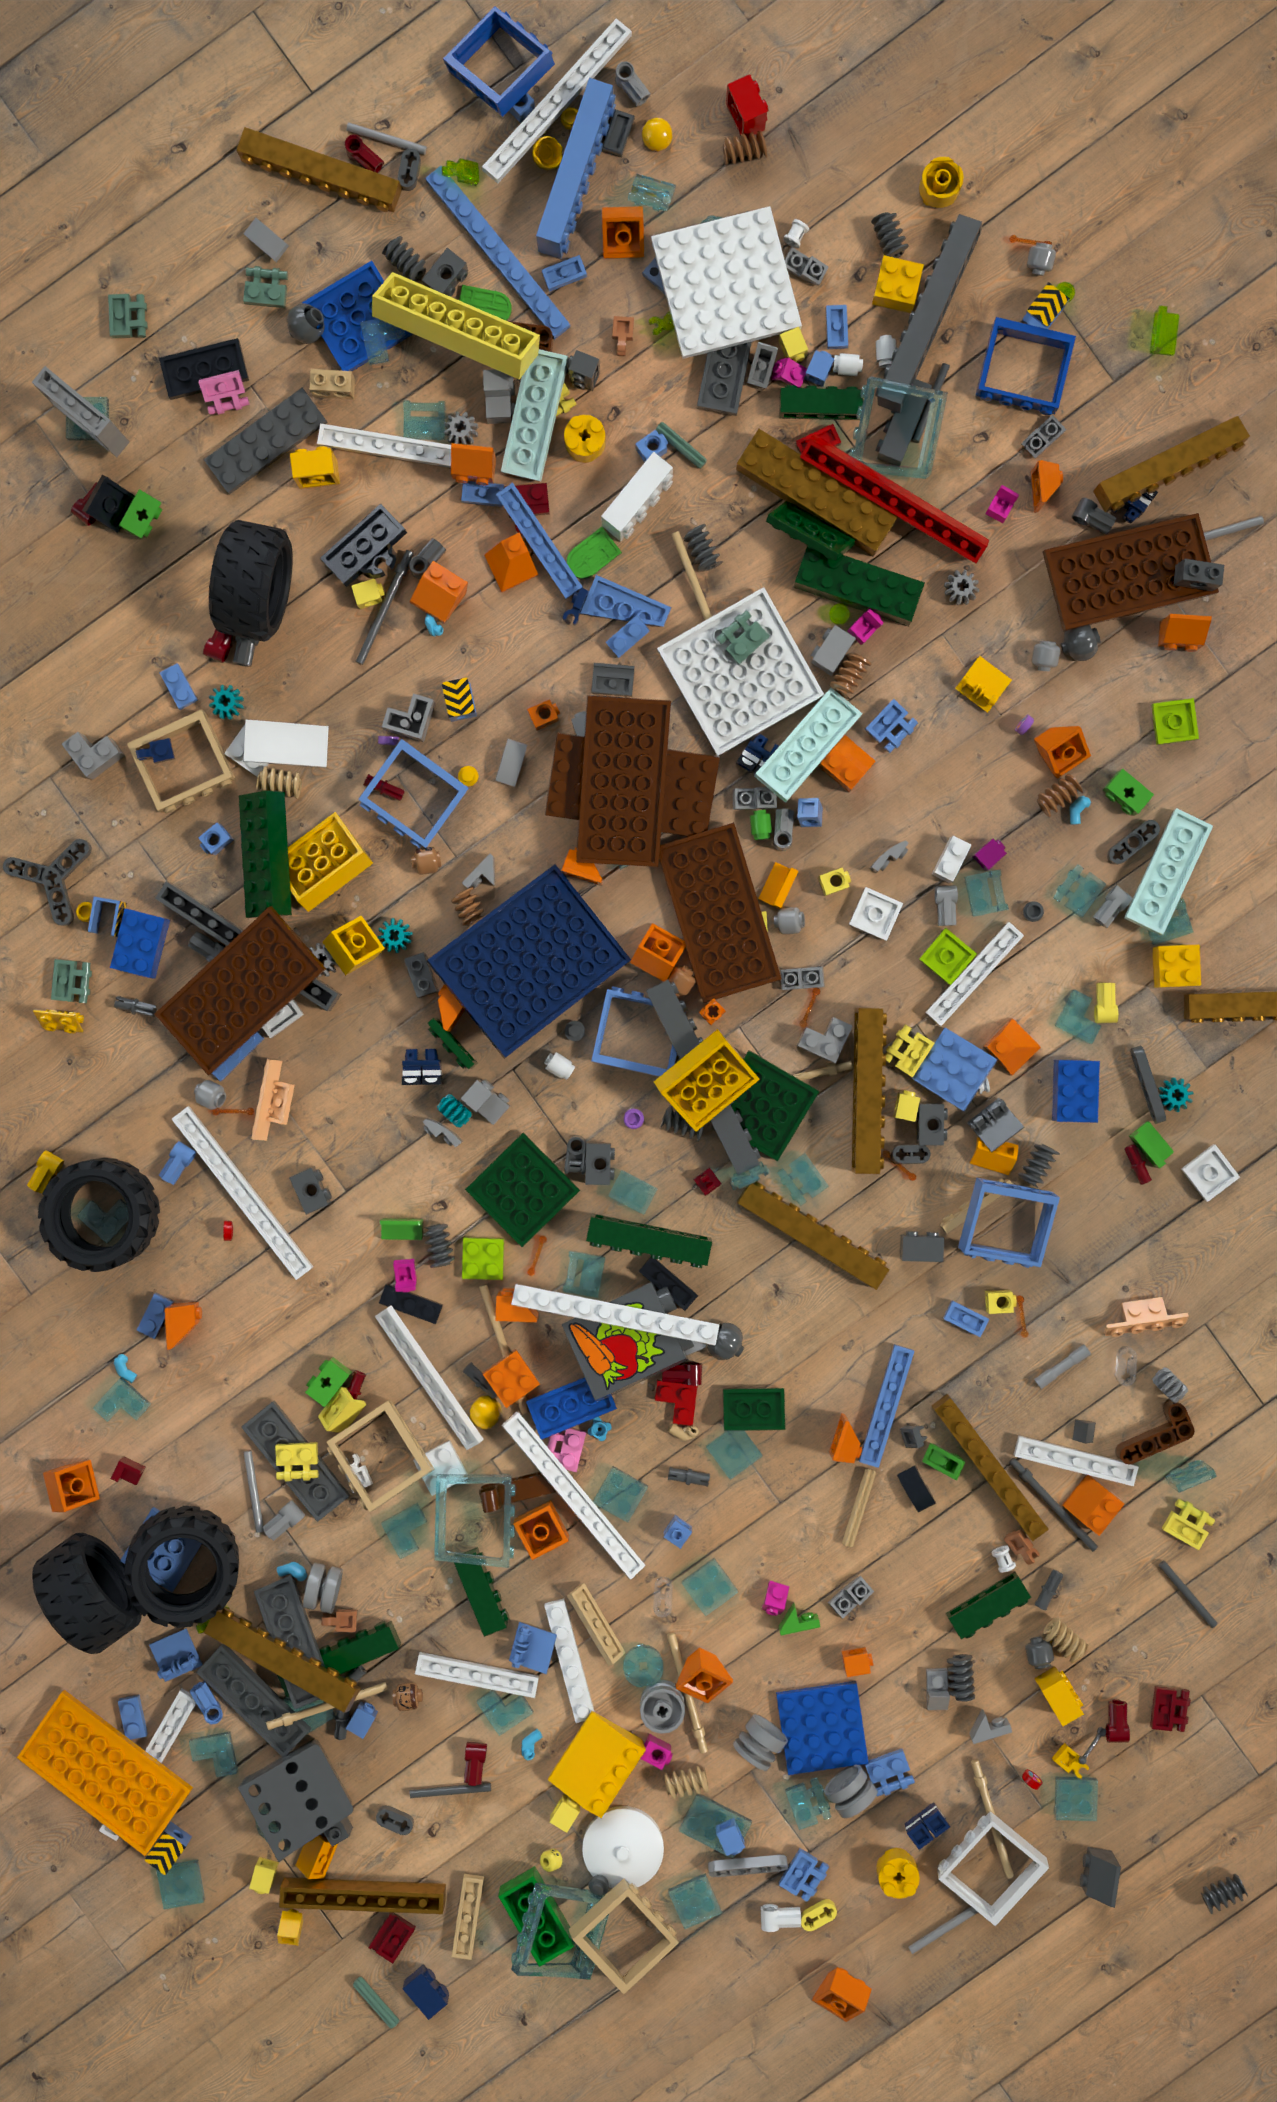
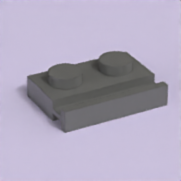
[591,663,635,697]

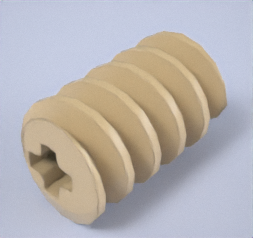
[256,766,302,799]
[1043,1617,1089,1663]
[664,1767,708,1799]

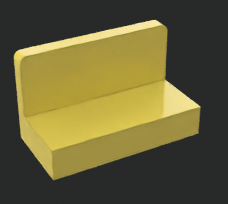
[318,1387,366,1433]

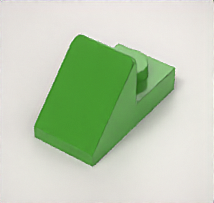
[922,1443,965,1480]
[779,1603,821,1636]

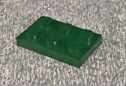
[427,1018,478,1070]
[723,1388,786,1431]

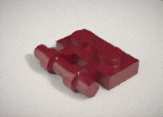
[1150,1686,1191,1732]

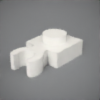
[346,1454,373,1493]

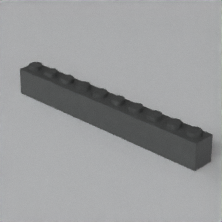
[875,214,982,414]
[155,881,342,1011]
[646,979,761,1175]

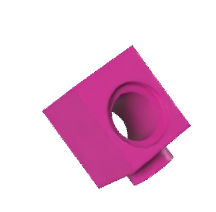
[640,1734,673,1770]

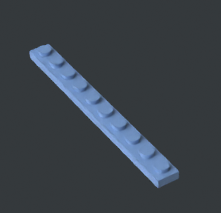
[425,166,570,340]

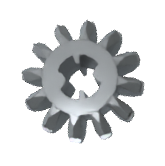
[444,412,479,445]
[944,570,979,605]
[309,943,338,977]
[1152,1367,1188,1403]

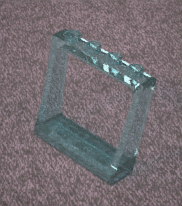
[849,376,948,479]
[434,1474,515,1568]
[511,1883,609,1980]

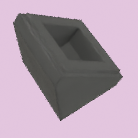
[1072,1419,1096,1444]

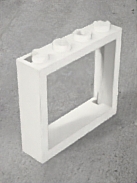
[937,1811,1049,1926]

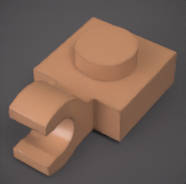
[612,316,634,356]
[1004,1529,1039,1565]
[321,1609,358,1632]

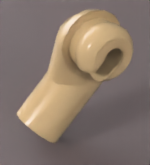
[667,1423,699,1441]

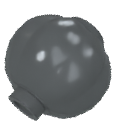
[287,303,325,344]
[1060,625,1101,661]
[707,1323,744,1360]

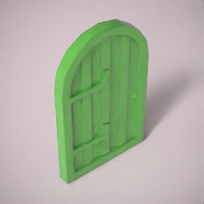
[459,285,512,321]
[567,527,622,579]

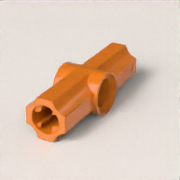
[699,998,726,1025]

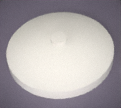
[582,1806,664,1888]

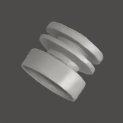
[733,1714,788,1771]

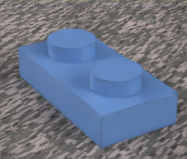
[542,255,587,292]
[826,305,848,349]
[461,481,504,507]
[606,615,650,658]
[160,663,198,710]
[137,1293,174,1339]
[943,1300,989,1337]
[118,1695,148,1740]

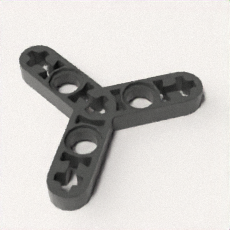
[3,839,92,926]

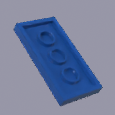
[526,1377,617,1440]

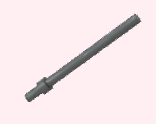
[356,550,414,665]
[1009,1458,1098,1552]

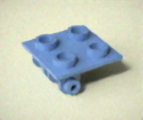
[509,1622,557,1674]
[149,1628,203,1682]

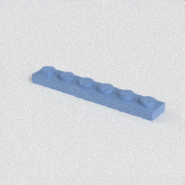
[496,482,583,599]
[858,1344,914,1468]

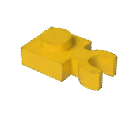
[1052,1742,1089,1779]

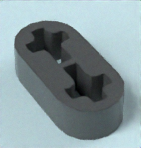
[398,149,421,191]
[890,1145,931,1165]
[376,1805,414,1835]

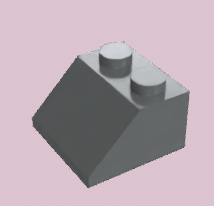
[1080,1847,1121,1908]

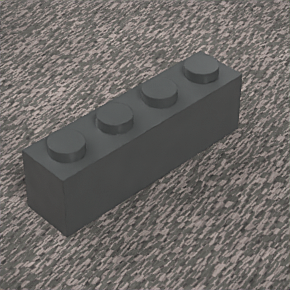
[876,379,932,468]

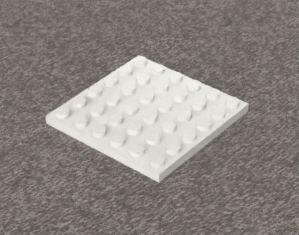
[651,206,802,359]
[657,587,824,756]

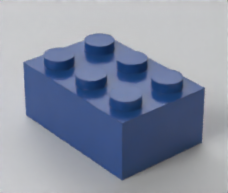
[110,908,170,979]
[1052,1060,1100,1123]

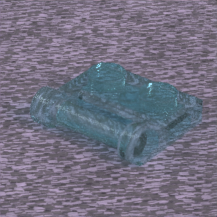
[403,400,445,440]
[964,869,1009,917]
[1148,898,1193,945]
[562,1251,605,1298]

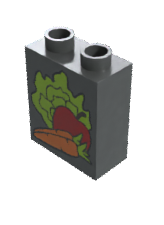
[562,1282,694,1401]

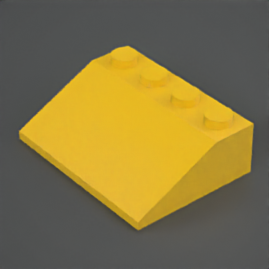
[288,812,373,912]
[654,1029,760,1131]
[548,1711,646,1818]

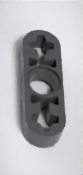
[1107,820,1160,865]

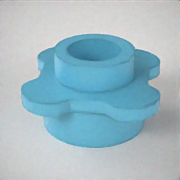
[588,1417,612,1441]

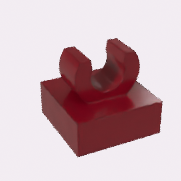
[693,1167,722,1196]

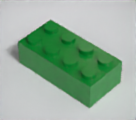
[498,1866,575,1967]

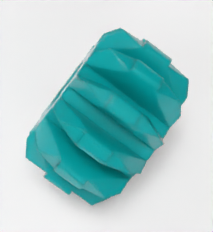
[209,685,244,720]
[378,918,413,953]
[1158,1077,1194,1112]
[437,1094,472,1128]

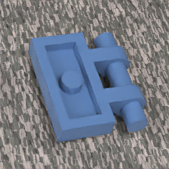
[865,699,918,753]
[865,1749,915,1797]
[779,1848,829,1902]

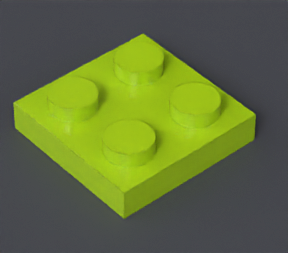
[1151,698,1199,745]
[919,928,977,985]
[462,1237,504,1280]

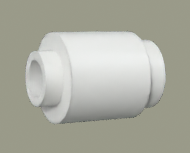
[876,335,897,368]
[833,353,863,376]
[544,1052,575,1080]

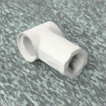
[761,1904,801,1932]

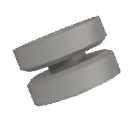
[303,1562,343,1614]
[640,1680,685,1734]
[824,1765,878,1818]

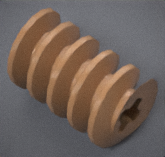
[723,131,767,165]
[829,653,872,699]
[1037,774,1083,817]
[451,887,484,931]

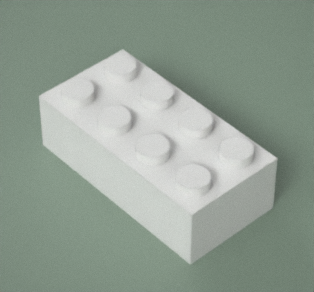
[601,452,673,542]

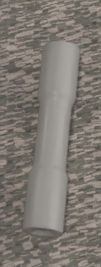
[1034,1344,1091,1389]

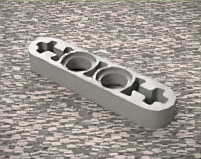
[708,1855,788,1877]

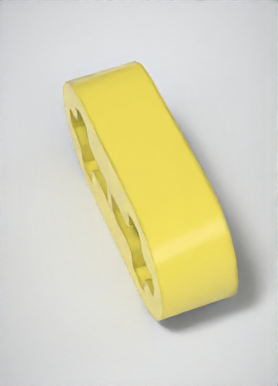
[801,1899,837,1931]

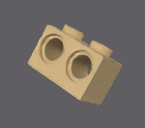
[309,369,355,400]

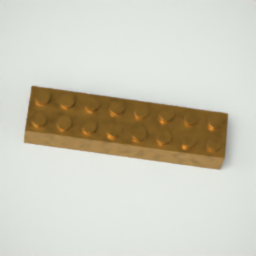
[736,429,898,557]
[851,1008,887,1174]

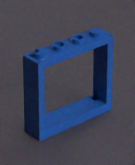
[443,6,555,117]
[975,317,1076,415]

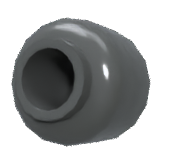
[1025,1636,1054,1669]

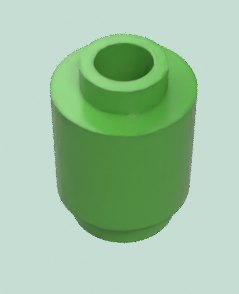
[750,810,772,840]

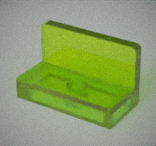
[1150,305,1179,356]

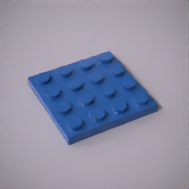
[302,261,413,371]
[776,1681,869,1775]

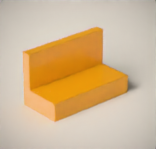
[758,862,798,909]
[970,1137,1019,1175]
[295,1835,338,1879]

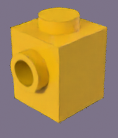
[277,1909,303,1946]

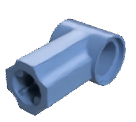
[158,1141,197,1185]
[190,1681,223,1724]

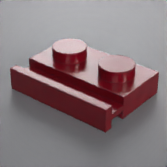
[506,483,550,518]
[368,1912,416,1964]

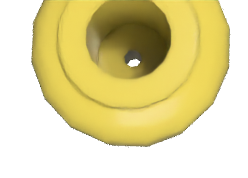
[540,1849,562,1872]

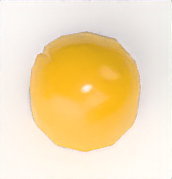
[642,117,672,152]
[532,136,563,170]
[469,1396,502,1429]

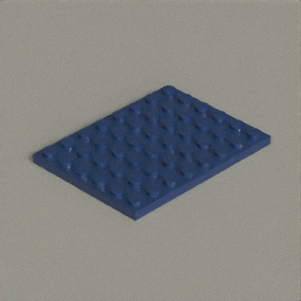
[427,864,631,1059]

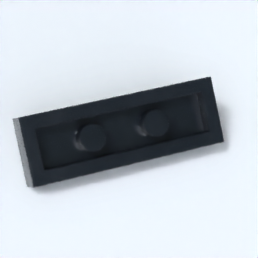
[639,1258,698,1311]
[379,1283,443,1324]

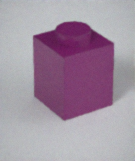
[972,839,1007,872]

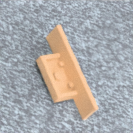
[251,1059,295,1141]
[1104,1297,1189,1337]

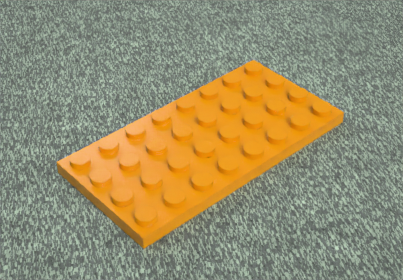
[17,1690,193,1856]

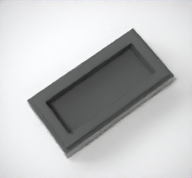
[602,109,635,158]

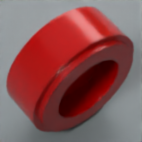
[223,1221,233,1241]
[1022,1769,1043,1790]

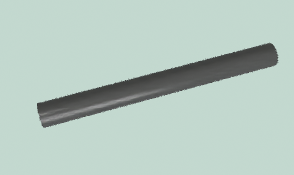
[912,363,950,443]
[1158,1561,1218,1628]
[410,1783,491,1798]

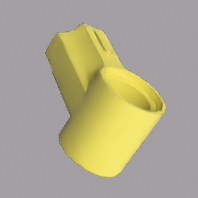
[1094,983,1119,1023]

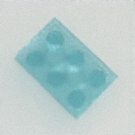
[679,1794,752,1859]

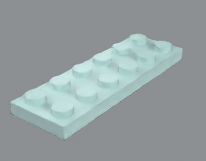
[501,349,569,482]
[754,688,863,803]
[1124,808,1213,936]

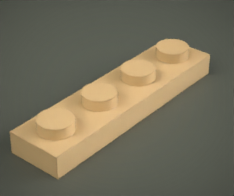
[940,1178,1012,1233]
[567,1583,625,1666]
[451,1874,484,1960]

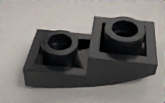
[897,1465,936,1513]

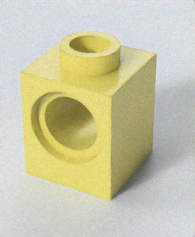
[779,327,808,363]
[351,579,385,609]
[818,868,851,896]
[893,1090,920,1122]
[985,1290,1017,1314]
[550,1794,580,1833]
[249,1857,279,1894]

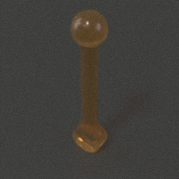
[1009,235,1052,245]
[799,988,821,1028]
[212,1107,254,1115]
[882,1150,917,1181]
[527,1236,547,1276]
[1016,1295,1029,1338]

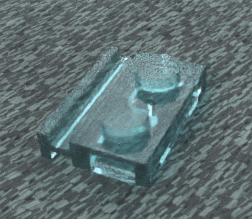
[608,1170,658,1215]

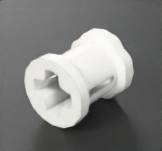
[783,219,809,248]
[991,1546,1016,1573]

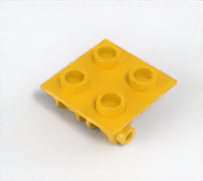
[955,656,1012,713]
[33,1009,84,1034]

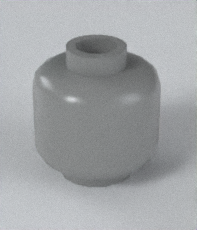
[1027,242,1056,276]
[1032,641,1060,671]
[774,907,805,934]
[194,1080,226,1110]

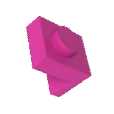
[771,358,807,388]
[985,485,1019,524]
[847,609,883,645]
[393,1259,417,1292]
[761,1581,789,1616]

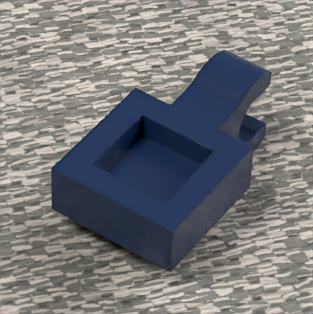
[563,588,589,625]
[136,738,175,764]

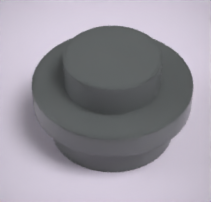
[1023,901,1044,922]
[565,1021,585,1041]
[589,1875,609,1895]

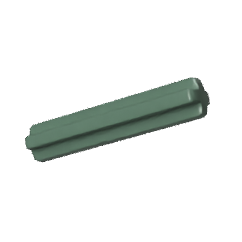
[656,422,707,469]
[353,1976,399,2029]

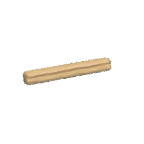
[842,1468,876,1547]

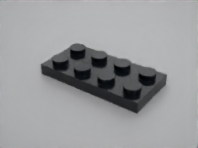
[159,338,249,400]

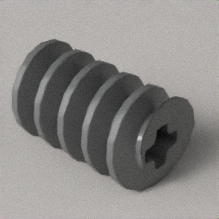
[871,212,909,258]
[382,236,426,282]
[684,524,723,572]
[660,1105,704,1142]
[1018,1143,1060,1189]
[423,1224,455,1268]
[947,1654,975,1702]
[1201,1874,1248,1914]

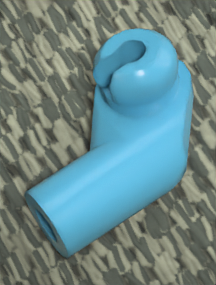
[425,614,443,637]
[1069,796,1091,825]
[114,1354,137,1383]
[277,1562,307,1581]
[521,1729,543,1760]

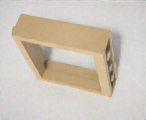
[127,710,236,814]
[327,1401,435,1512]
[569,1879,679,1994]

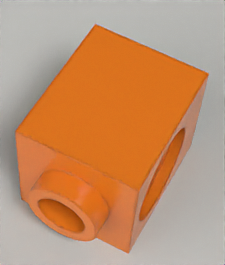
[527,699,560,731]
[841,1647,874,1678]

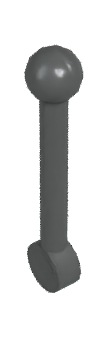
[1078,1727,1106,1764]

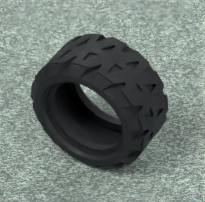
[209,520,293,642]
[38,1158,160,1272]
[124,1506,239,1628]
[32,1533,142,1654]

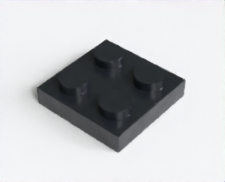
[82,475,135,533]

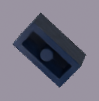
[402,1964,449,2020]

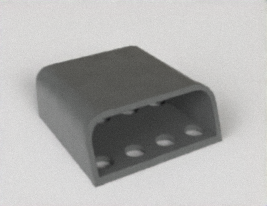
[238,1739,353,1862]

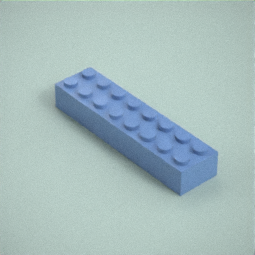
[536,77,616,259]

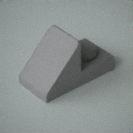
[747,342,778,389]
[462,854,495,889]
[926,1668,950,1710]
[969,1709,1012,1744]

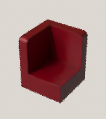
[110,1456,146,1485]

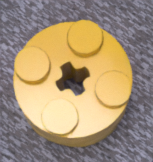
[919,157,964,208]
[564,415,606,463]
[876,1848,920,1899]

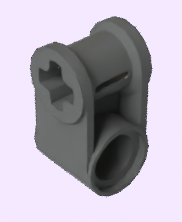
[565,1135,586,1175]

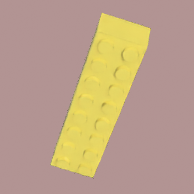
[372,272,540,380]

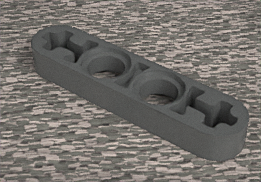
[1130,1045,1166,1124]

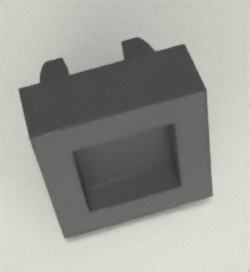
[900,1426,927,1448]

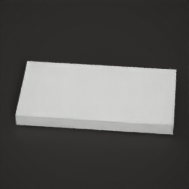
[243,720,329,768]

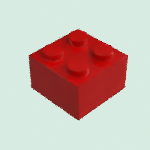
[726,74,769,138]

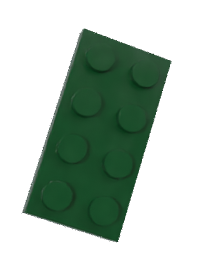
[766,501,856,561]

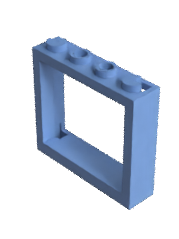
[358,739,469,848]
[591,986,686,1076]
[958,1178,1060,1268]

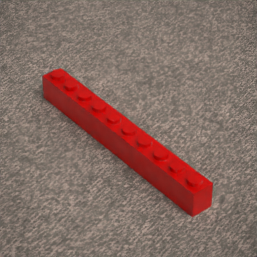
[800,434,989,564]

